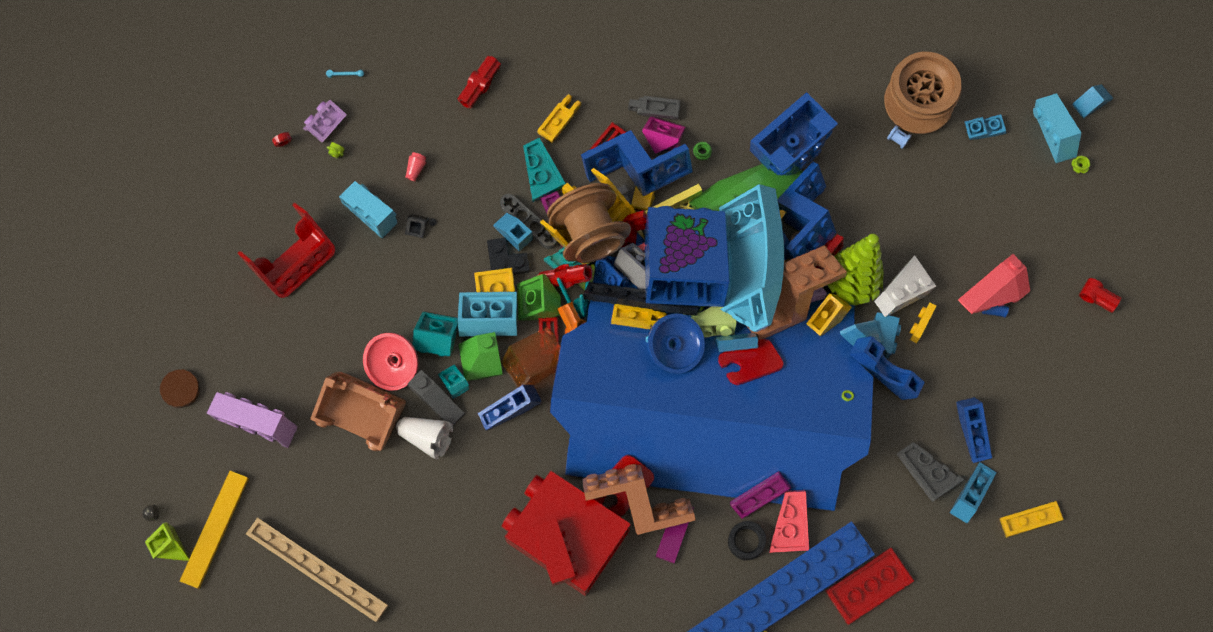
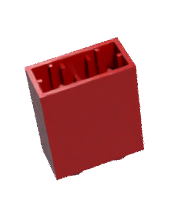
[501,471,631,596]

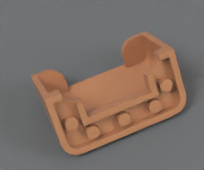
[310,372,406,451]

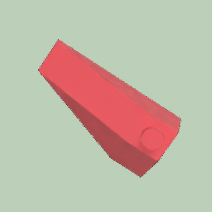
[958,254,1030,314]

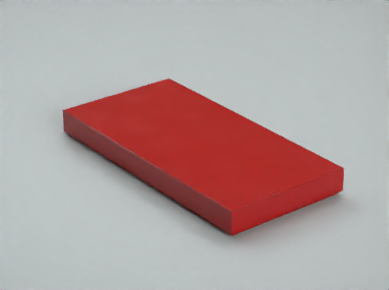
[825,548,914,625]

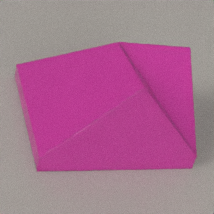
[642,117,685,154]

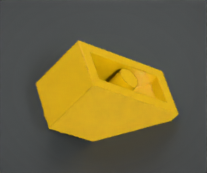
[806,293,852,336]

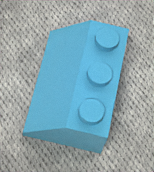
[458,292,517,337]

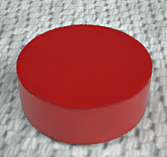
[272,132,292,147]

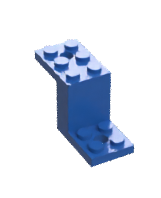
[581,130,693,196]
[777,162,836,260]

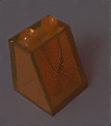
[501,327,561,388]

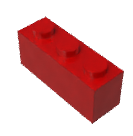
[533,518,578,586]

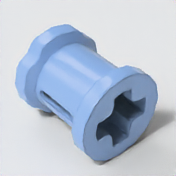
[887,125,912,149]

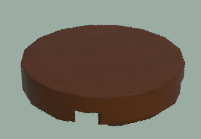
[160,369,200,408]

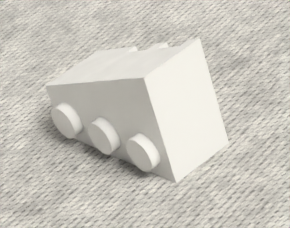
[874,255,936,317]

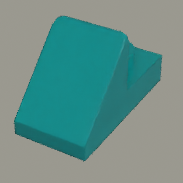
[438,365,469,399]

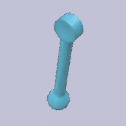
[326,70,364,78]

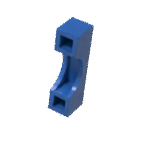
[849,336,925,400]

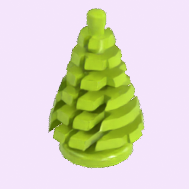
[828,234,884,306]

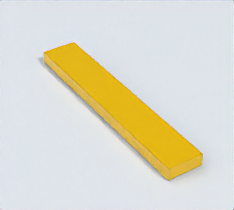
[180,471,249,589]

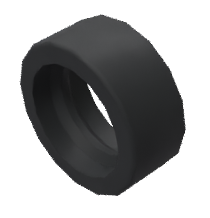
[728,521,766,560]

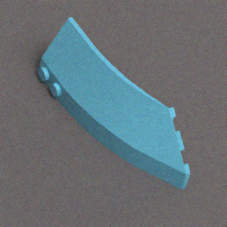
[719,184,784,332]

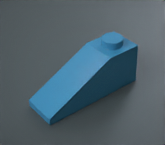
[950,462,997,523]

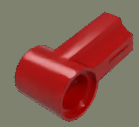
[1079,278,1121,313]

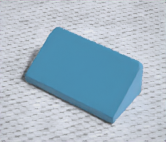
[715,333,758,352]

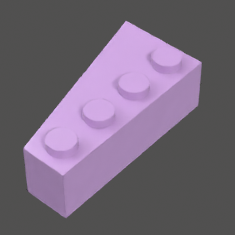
[207,392,297,448]

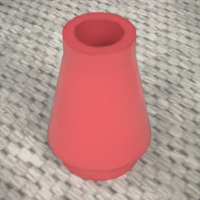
[405,152,426,181]

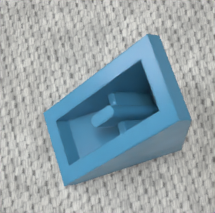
[1072,84,1113,119]

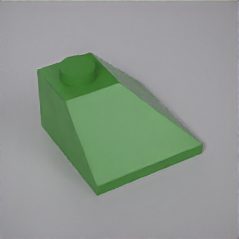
[517,274,561,321]
[459,332,503,381]

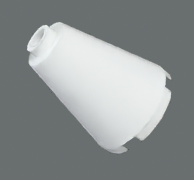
[396,417,453,459]

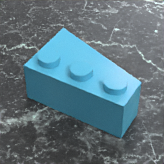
[1033,93,1081,163]
[339,181,398,238]

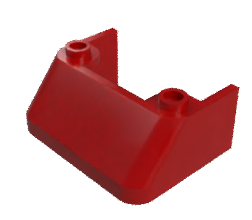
[237,203,335,298]

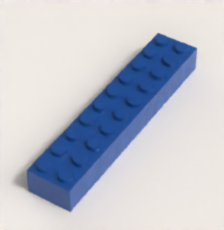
[687,521,875,632]

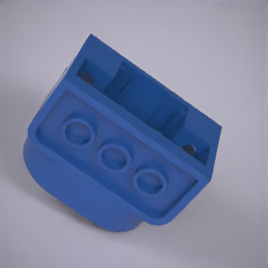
[750,92,838,176]

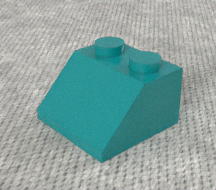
[412,312,458,356]

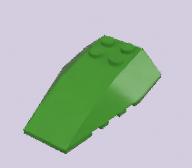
[689,164,803,211]

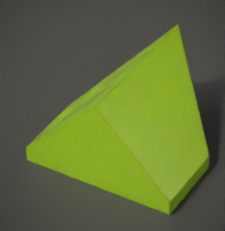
[145,522,189,561]

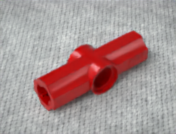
[457,56,501,109]
[537,264,593,289]

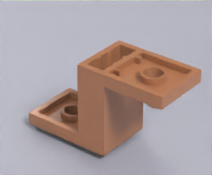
[747,245,847,340]
[582,464,695,535]

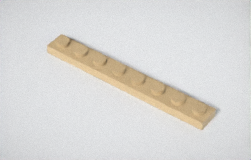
[246,518,388,623]

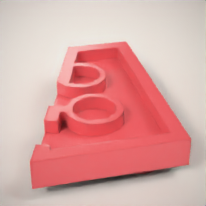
[769,490,809,553]

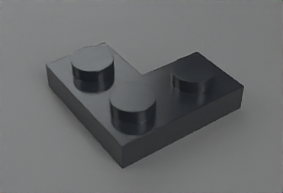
[487,237,530,275]

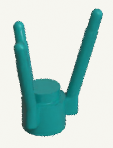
[557,278,590,318]

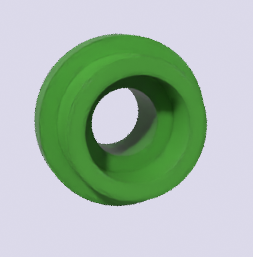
[693,142,712,160]

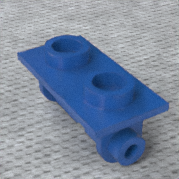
[594,257,629,287]

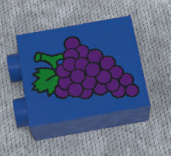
[644,206,729,307]

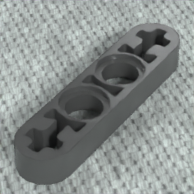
[500,194,558,249]

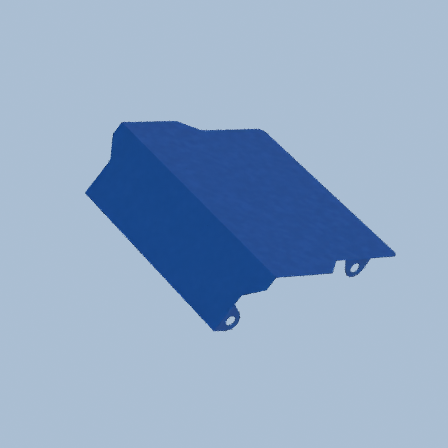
[550,256,873,511]

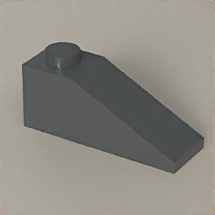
[407,370,465,426]

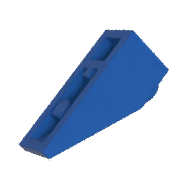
[478,385,542,430]
[956,397,992,463]

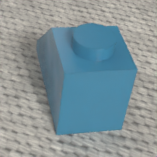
[840,320,884,346]

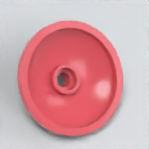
[363,333,418,391]

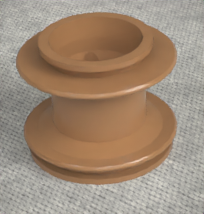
[884,52,962,134]
[547,183,631,263]

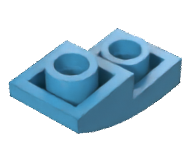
[965,114,1006,140]

